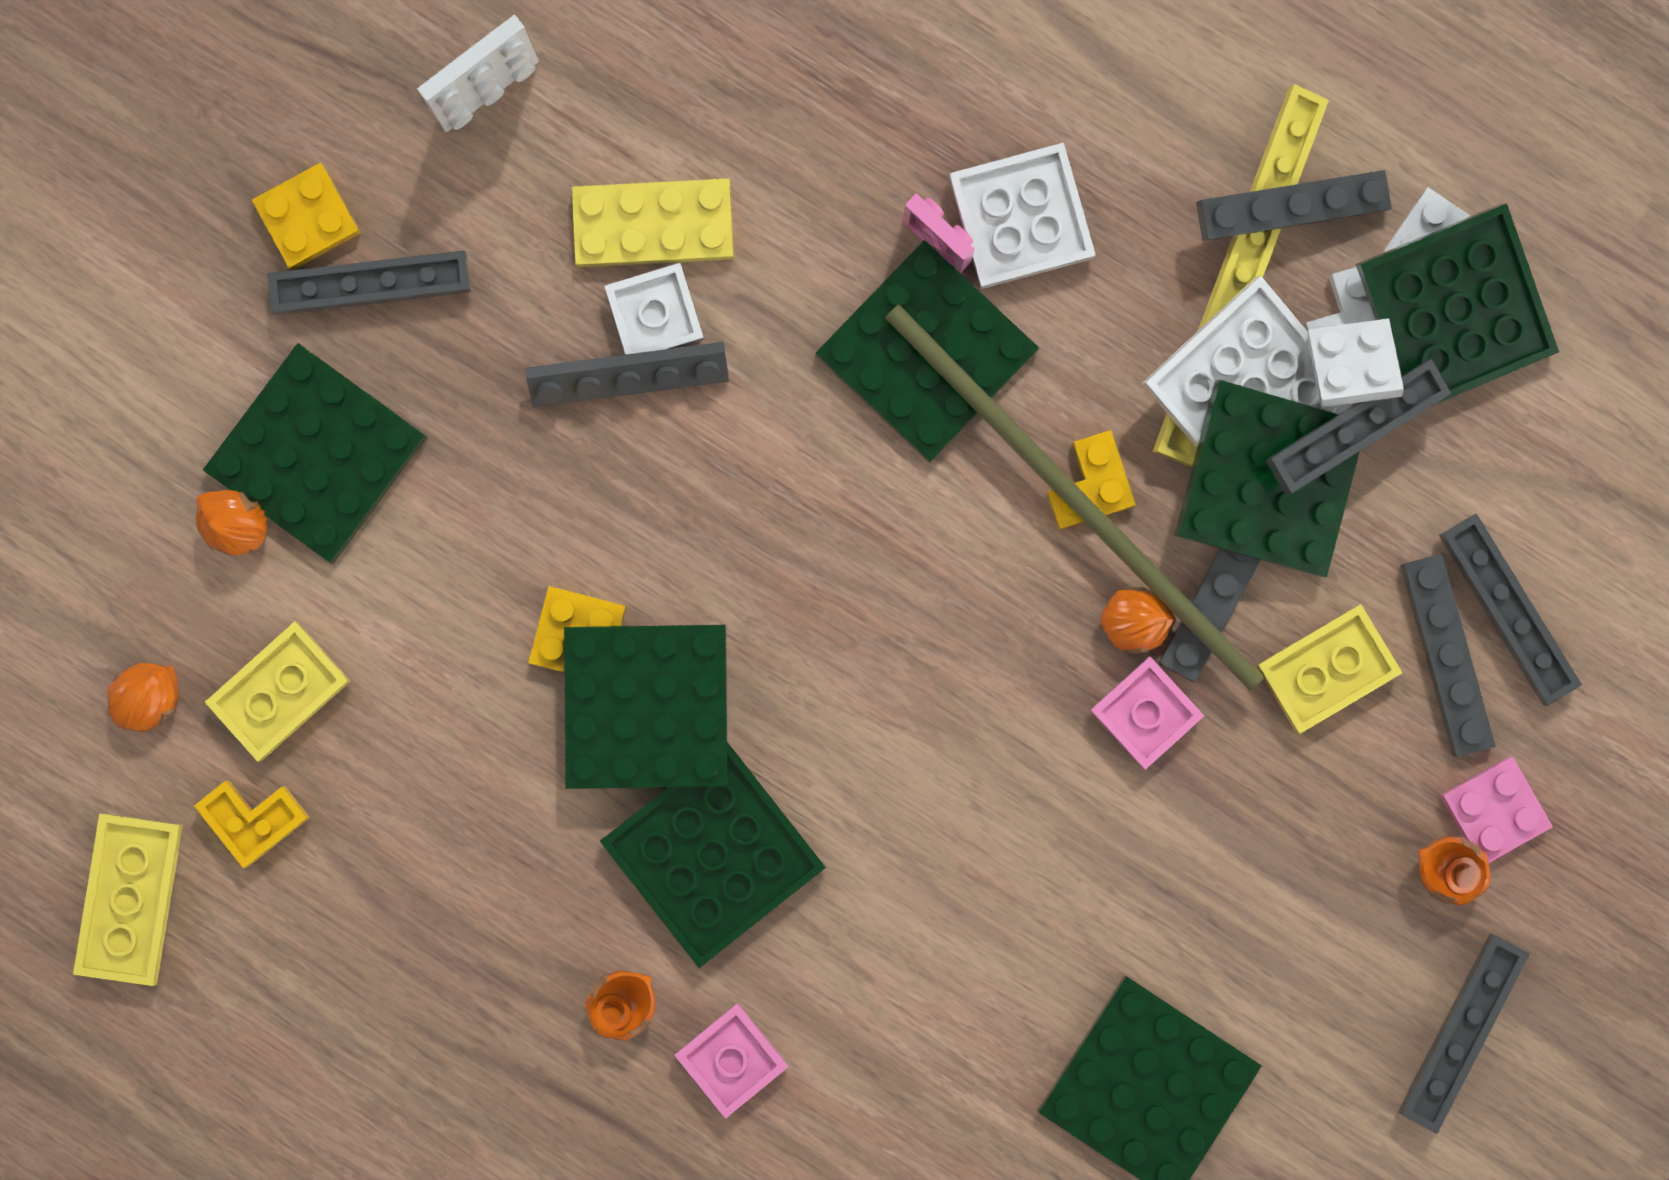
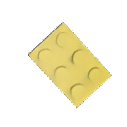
[1256,604,1402,734]
[205,621,351,762]

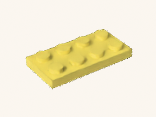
[572,178,734,268]
[73,813,183,986]

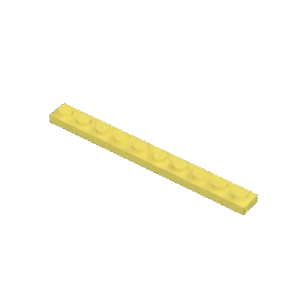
[1152,84,1329,467]

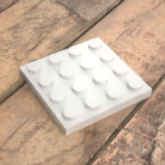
[1141,276,1354,448]

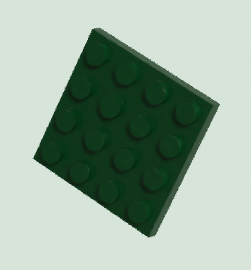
[1355,203,1559,405]
[815,240,1039,463]
[203,343,427,564]
[1174,380,1360,577]
[564,625,728,789]
[600,743,826,968]
[1037,975,1262,1180]

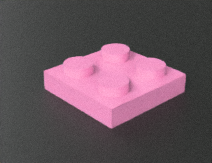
[903,193,975,274]
[1089,657,1204,770]
[1440,757,1553,863]
[674,1002,789,1119]

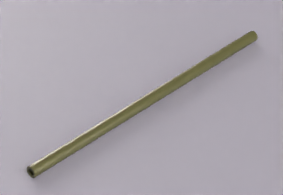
[885,305,1264,691]

